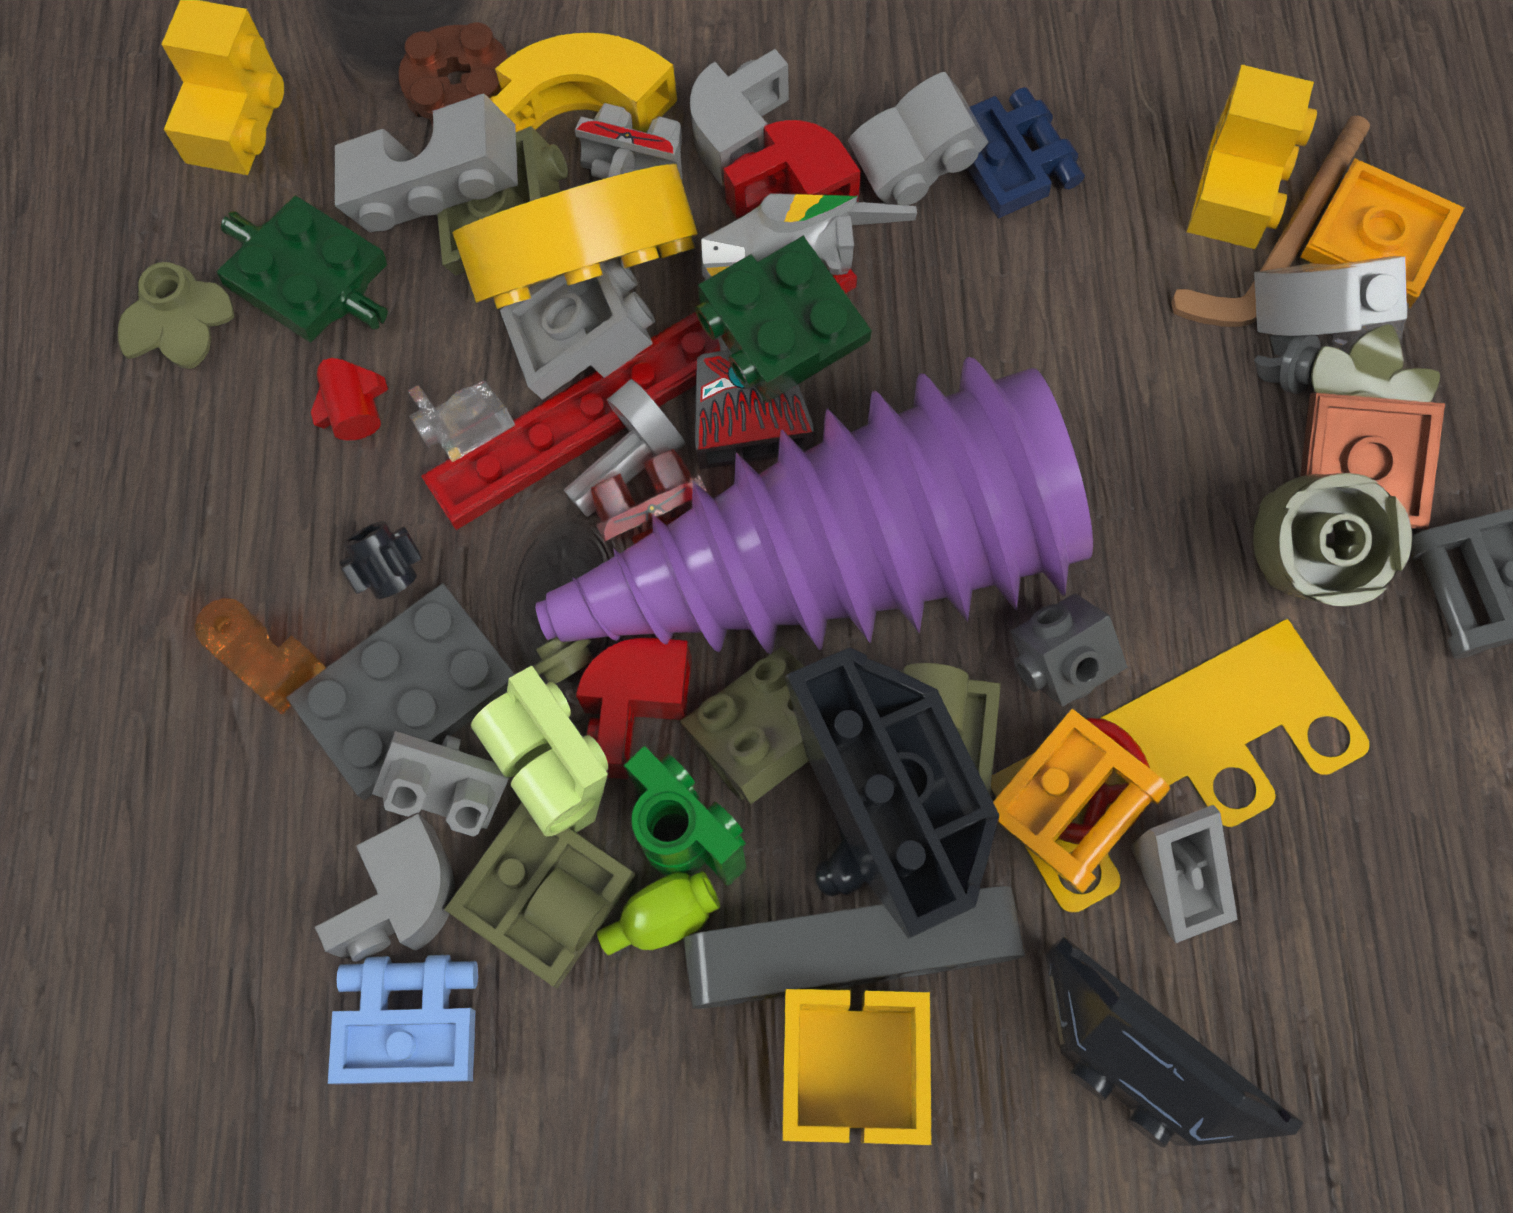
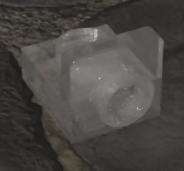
[408,380,515,462]

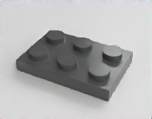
[286,583,515,801]

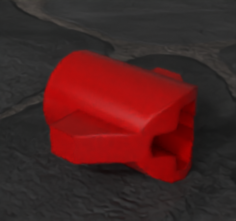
[310,358,388,441]

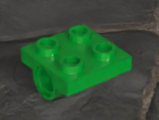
[624,746,747,887]

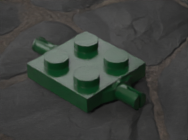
[216,195,388,343]

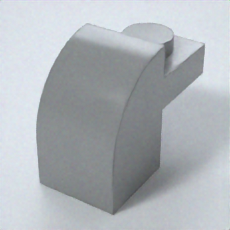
[690,49,789,187]
[1254,256,1407,336]
[315,814,455,961]

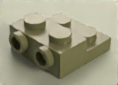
[437,126,568,276]

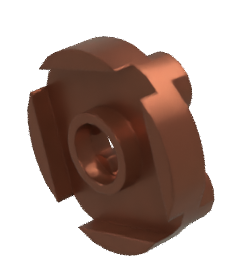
[399,22,508,126]

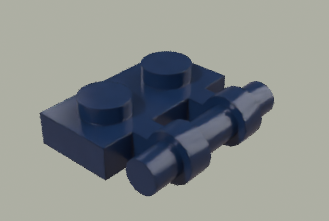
[966,87,1085,218]

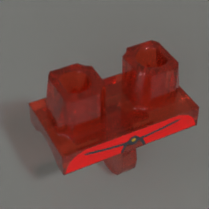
[590,448,708,544]

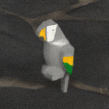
[700,194,917,280]

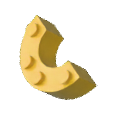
[452,164,698,309]

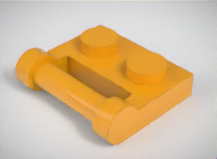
[993,709,1171,894]

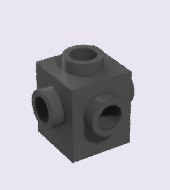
[1010,593,1128,707]

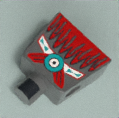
[695,337,814,470]

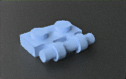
[328,955,478,1085]

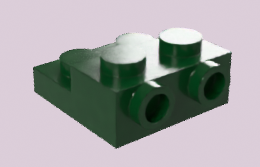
[695,235,872,403]

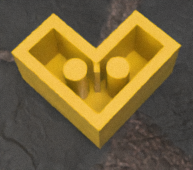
[161,0,284,175]
[1187,65,1317,249]

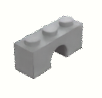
[335,93,518,233]

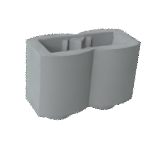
[848,72,989,205]

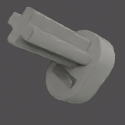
[563,379,685,517]

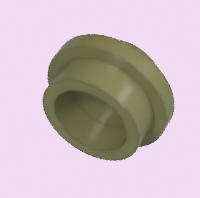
[533,637,594,684]

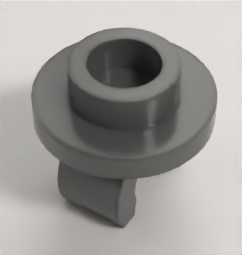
[1254,335,1321,394]

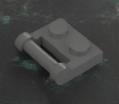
[1410,508,1513,659]

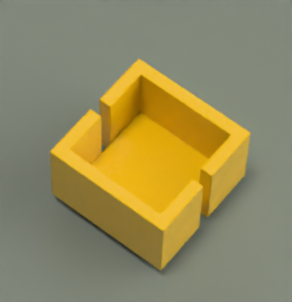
[783,989,931,1145]

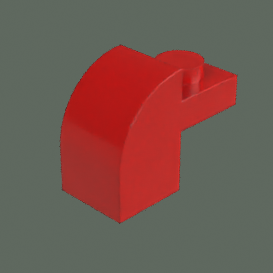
[723,120,860,219]
[576,638,692,779]

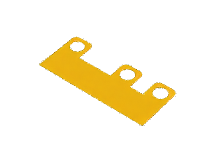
[991,619,1369,913]

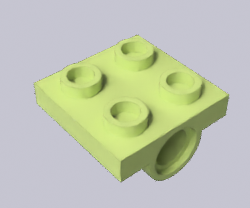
[471,666,608,837]

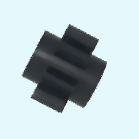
[339,521,422,599]

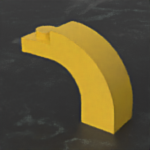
[489,33,677,133]

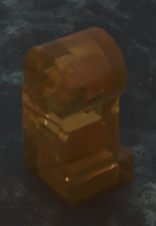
[195,598,326,715]

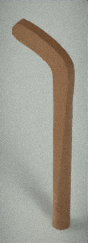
[1171,116,1370,327]

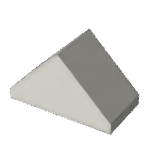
[1130,805,1238,943]

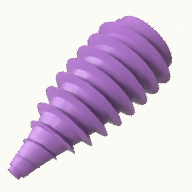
[536,357,1093,655]

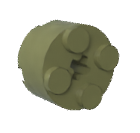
[1253,473,1412,606]

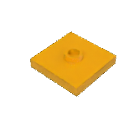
[1301,158,1465,308]

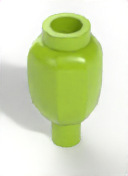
[597,871,720,956]

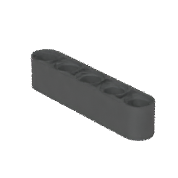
[683,886,1025,1009]

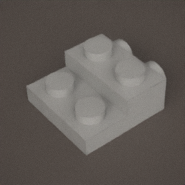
[500,258,655,400]

